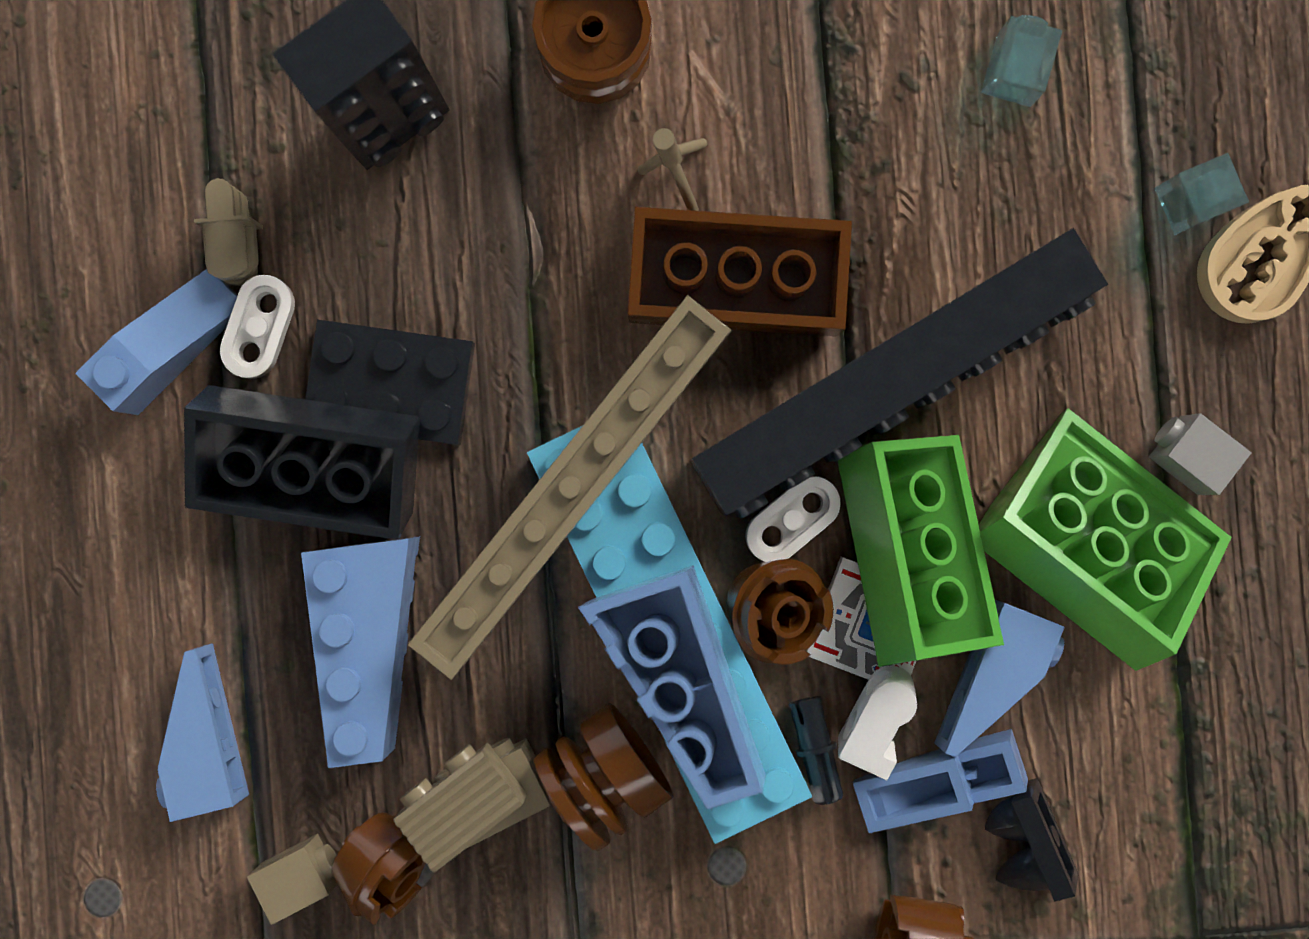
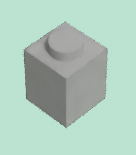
[1149,413,1252,495]

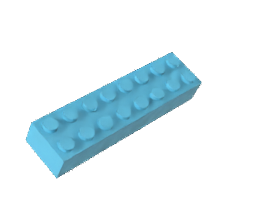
[527,426,812,844]

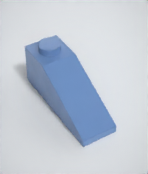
[75,269,238,415]
[935,600,1064,757]
[156,643,249,822]

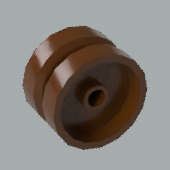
[532,0,652,104]

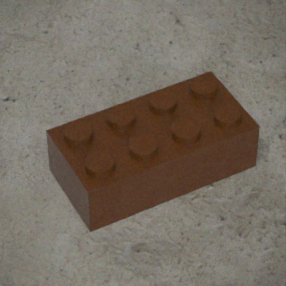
[628,207,852,337]

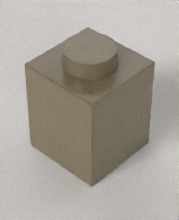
[247,833,337,925]

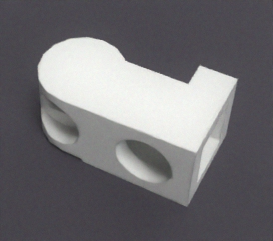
[838,666,917,780]

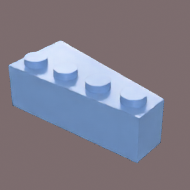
[301,537,420,768]
[578,565,766,809]

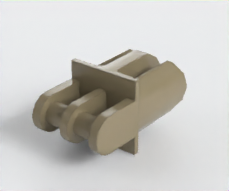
[194,178,263,286]

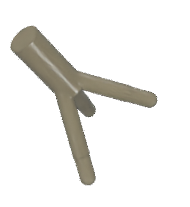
[638,128,707,211]

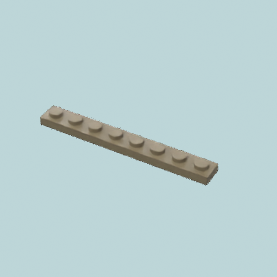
[408,295,731,680]

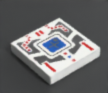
[806,557,916,680]

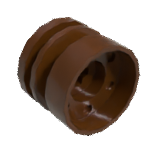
[534,703,674,851]

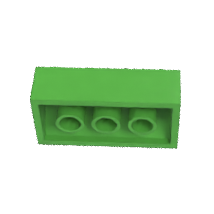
[838,435,1004,667]

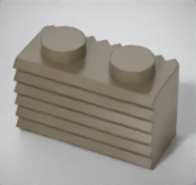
[394,743,527,873]

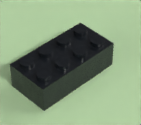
[272,0,450,170]
[184,385,420,540]

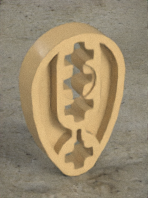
[1197,185,1309,323]

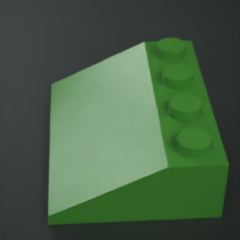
[979,408,1232,671]

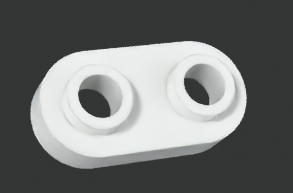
[220,275,295,379]
[746,477,840,562]

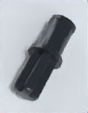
[788,696,843,805]

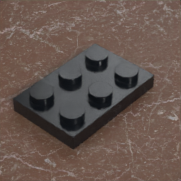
[305,319,475,445]

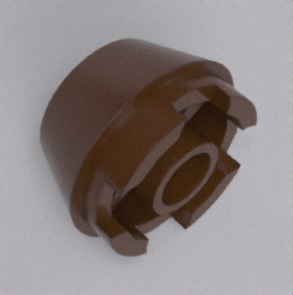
[726,559,834,665]
[332,812,426,925]

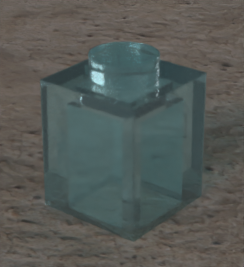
[981,15,1063,107]
[1154,153,1249,235]

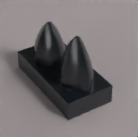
[984,778,1079,902]

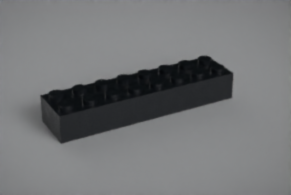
[689,227,1109,519]

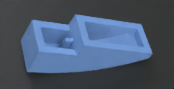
[853,729,1028,833]

